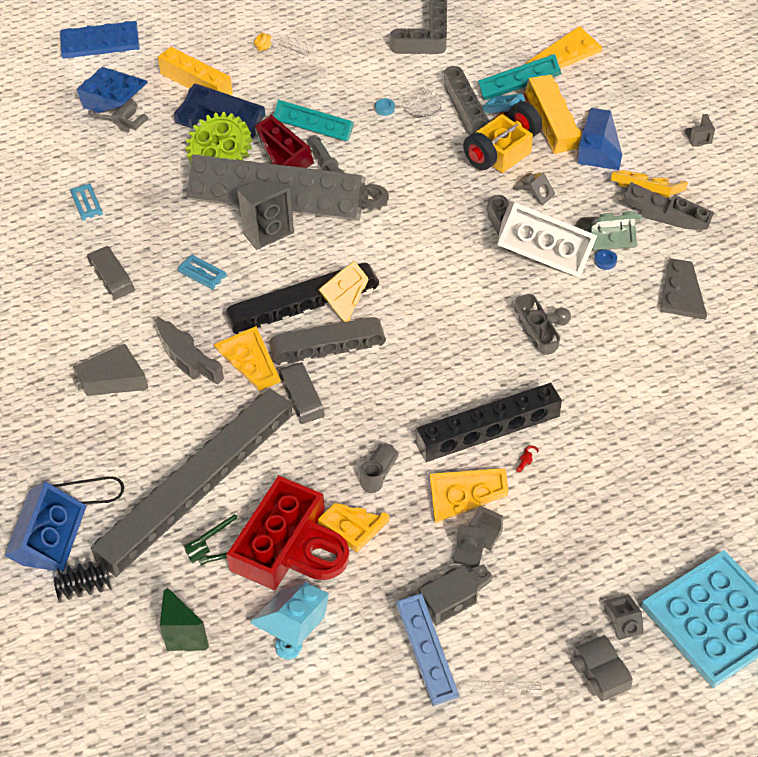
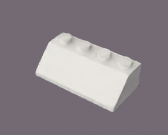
[497,201,597,278]

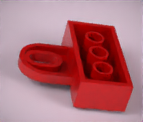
[226,475,349,591]

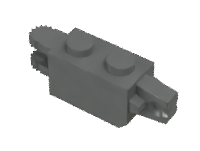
[419,564,492,626]

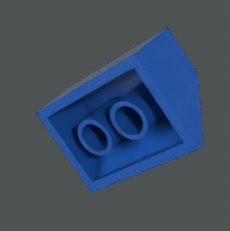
[4,481,87,572]

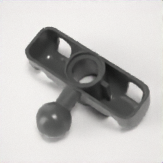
[514,294,571,355]

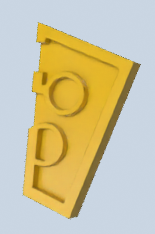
[611,169,688,198]
[213,326,281,391]
[430,468,508,523]

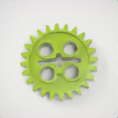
[185,112,253,163]

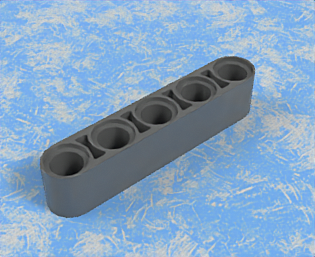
[444,66,490,135]
[269,317,386,365]

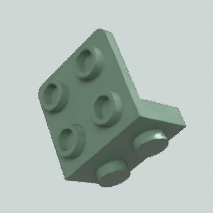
[589,211,642,251]

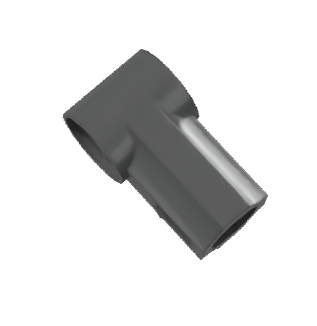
[361,443,399,493]

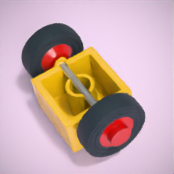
[463,101,542,173]

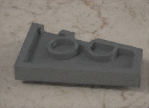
[660,258,707,320]

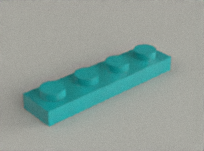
[478,54,562,100]
[274,99,354,142]

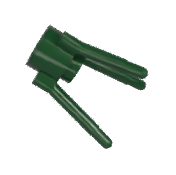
[183,514,237,566]

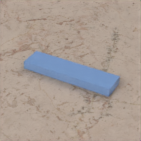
[396,593,460,706]

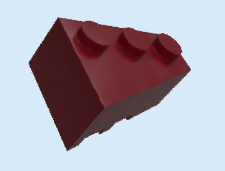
[255,114,314,168]

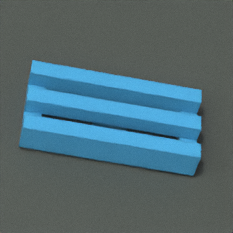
[482,94,525,113]
[70,183,103,221]
[178,254,227,290]

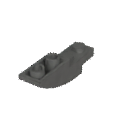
[622,182,714,230]
[155,317,224,385]

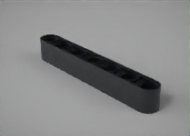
[225,262,379,334]

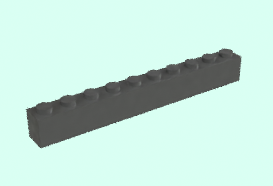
[91,388,293,577]

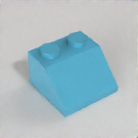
[251,582,329,648]

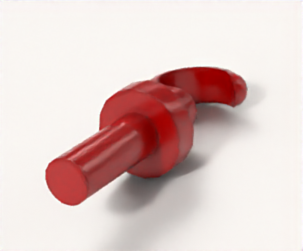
[516,445,539,473]

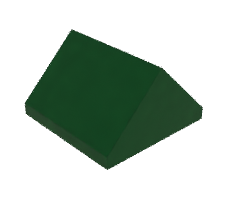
[160,588,209,651]

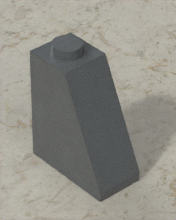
[72,344,148,396]

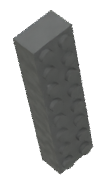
[187,154,366,221]

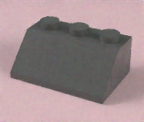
[238,180,294,251]

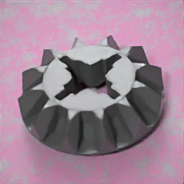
[362,184,389,212]

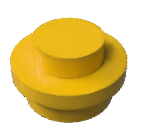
[254,32,271,51]

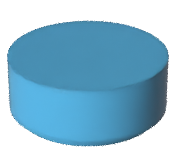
[375,98,395,116]

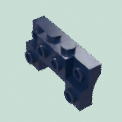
[174,83,266,139]

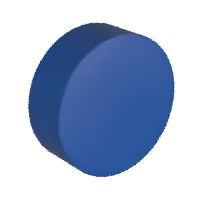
[594,250,617,270]

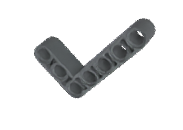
[390,0,447,54]

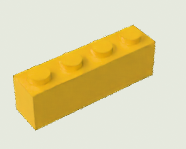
[157,46,233,95]
[525,75,582,154]

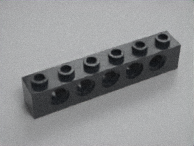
[416,382,562,462]

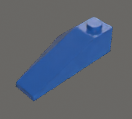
[578,108,623,170]

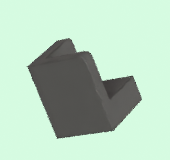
[685,114,715,147]
[468,505,504,551]

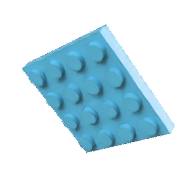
[641,550,758,688]

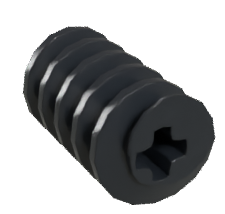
[54,558,112,602]

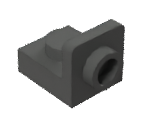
[454,524,485,568]
[604,594,644,640]

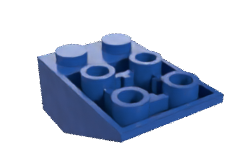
[76,67,148,113]

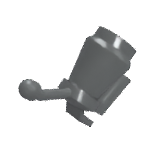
[88,98,148,133]

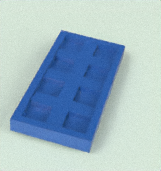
[60,21,140,59]

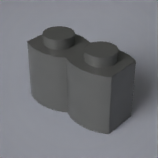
[573,635,633,702]

